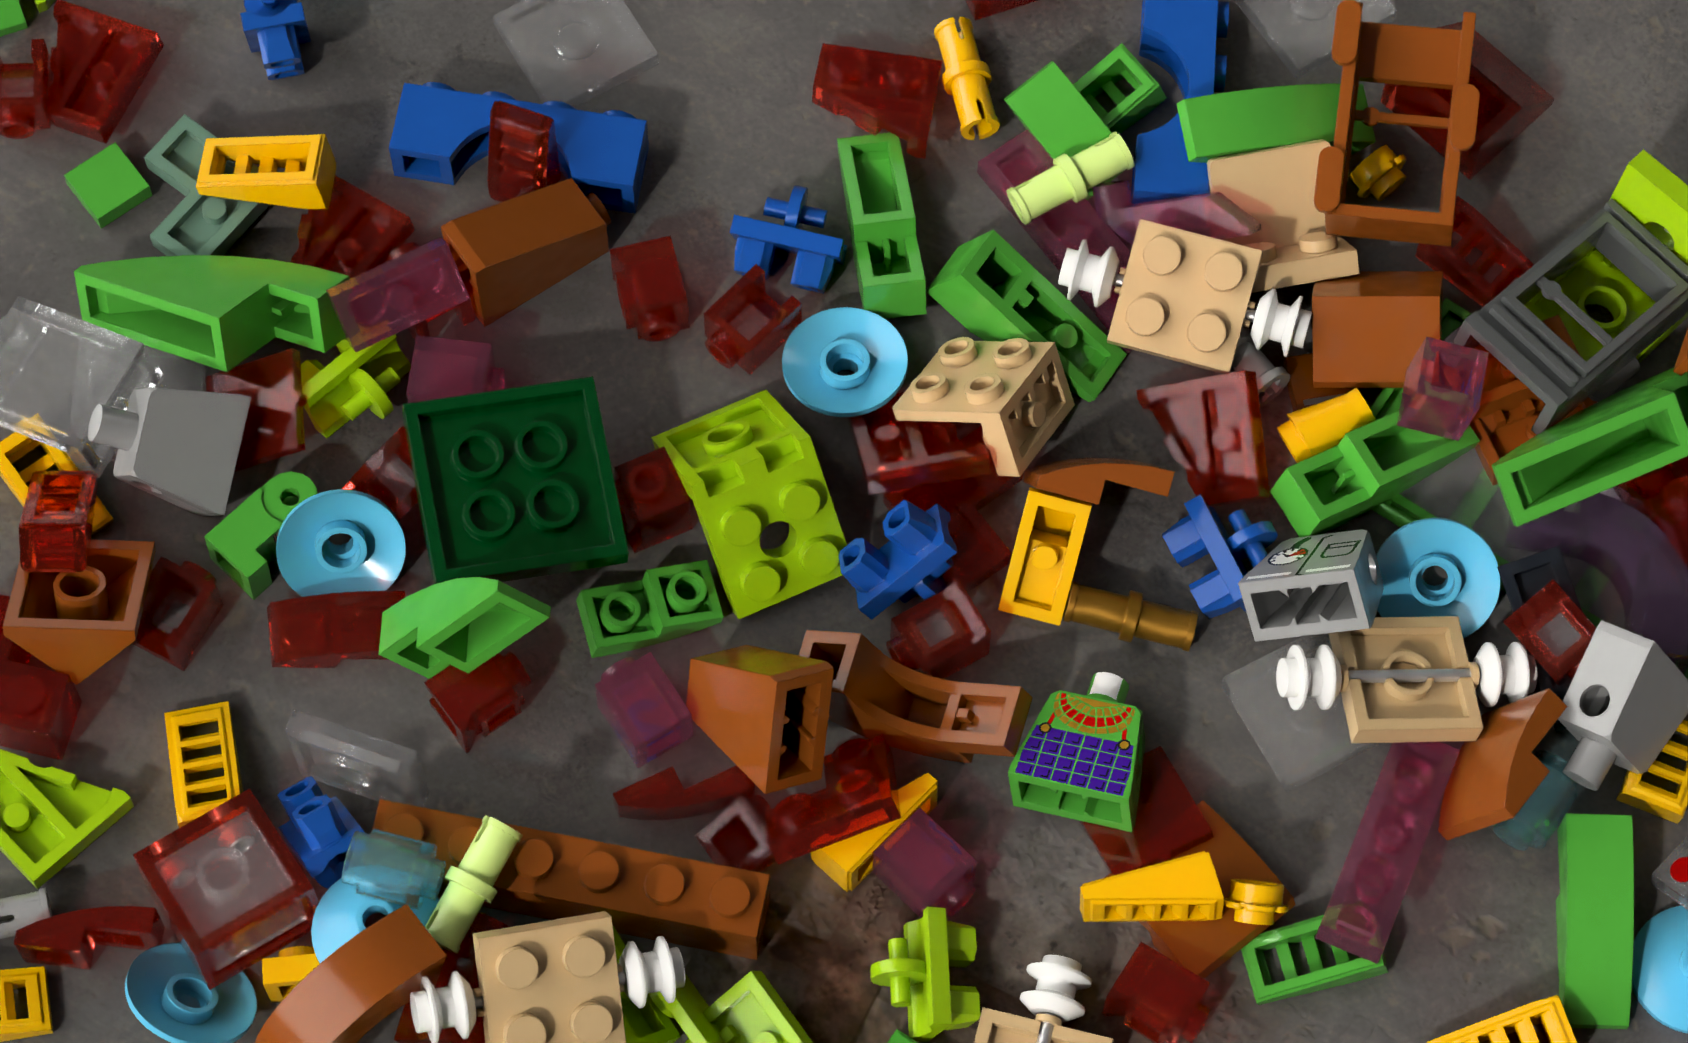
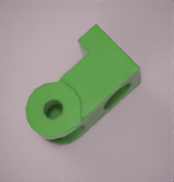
[204,471,318,600]

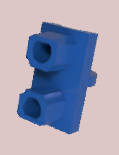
[240,0,311,80]
[730,185,848,294]
[1162,494,1278,619]
[838,500,957,620]
[277,776,371,889]

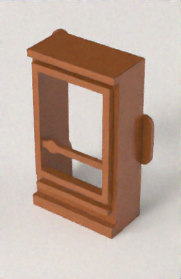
[1314,0,1480,246]

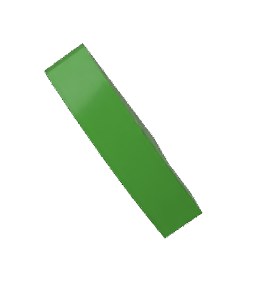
[74,255,356,372]
[1491,367,1688,527]

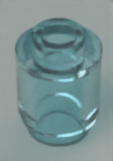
[1493,750,1578,851]
[341,828,446,910]

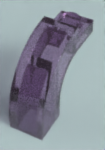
[1505,493,1688,675]

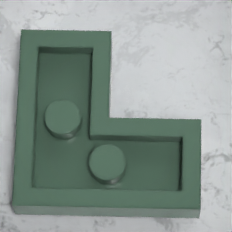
[144,114,270,256]

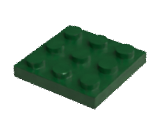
[402,376,629,584]

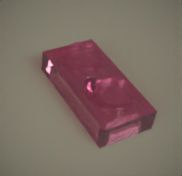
[326,237,470,352]

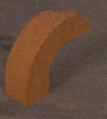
[799,630,1033,763]
[255,904,447,1043]

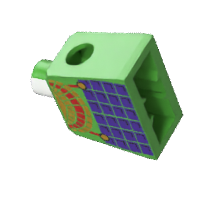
[1008,672,1145,833]

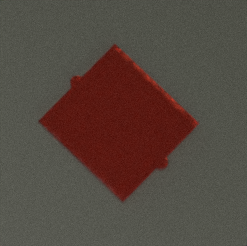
[206,348,308,472]
[1080,746,1214,876]

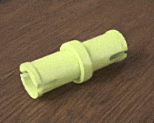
[1006,131,1135,225]
[425,815,523,954]

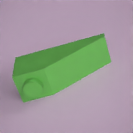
[926,229,1127,402]

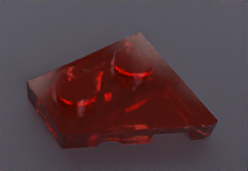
[47,0,164,144]
[812,43,943,159]
[291,175,415,305]
[1136,370,1270,507]
[848,392,991,495]

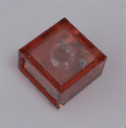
[133,788,319,990]

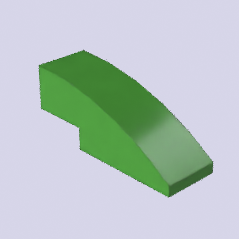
[1177,83,1376,163]
[837,131,927,319]
[1270,389,1480,537]
[379,577,551,680]
[1556,813,1634,1029]

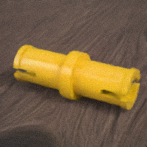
[934,17,1000,140]

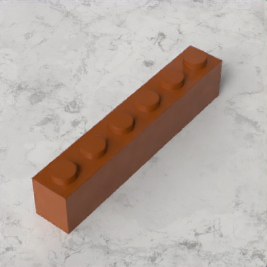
[364,799,771,960]

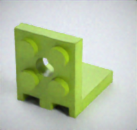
[1524,149,1688,363]
[651,390,847,619]

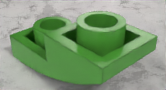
[1004,61,1122,201]
[576,560,724,658]

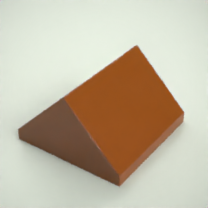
[1312,271,1443,388]
[3,537,156,685]

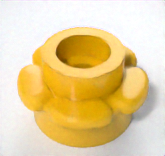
[1349,145,1407,201]
[1224,879,1289,925]

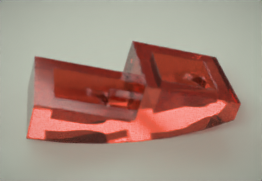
[267,591,406,668]
[613,765,755,820]
[14,906,165,970]

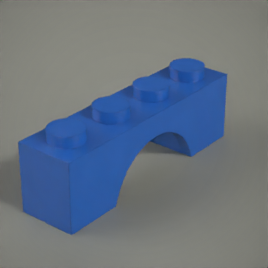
[1130,0,1229,223]
[389,82,649,214]

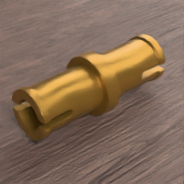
[1063,581,1198,652]

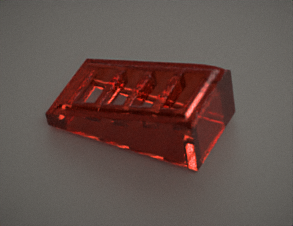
[487,100,561,202]
[1415,196,1534,307]
[19,471,98,572]

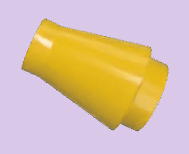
[1276,388,1376,463]

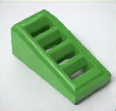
[1073,43,1167,134]
[1241,902,1389,1005]

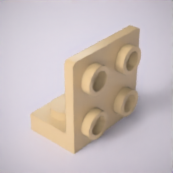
[1207,139,1360,293]
[892,337,1075,477]

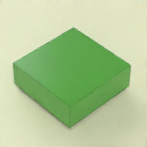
[64,142,153,229]

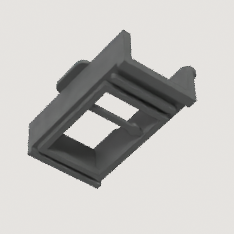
[1441,198,1688,435]

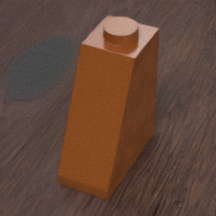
[441,178,611,328]
[686,645,834,794]

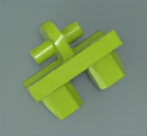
[290,320,413,439]
[870,906,981,1042]

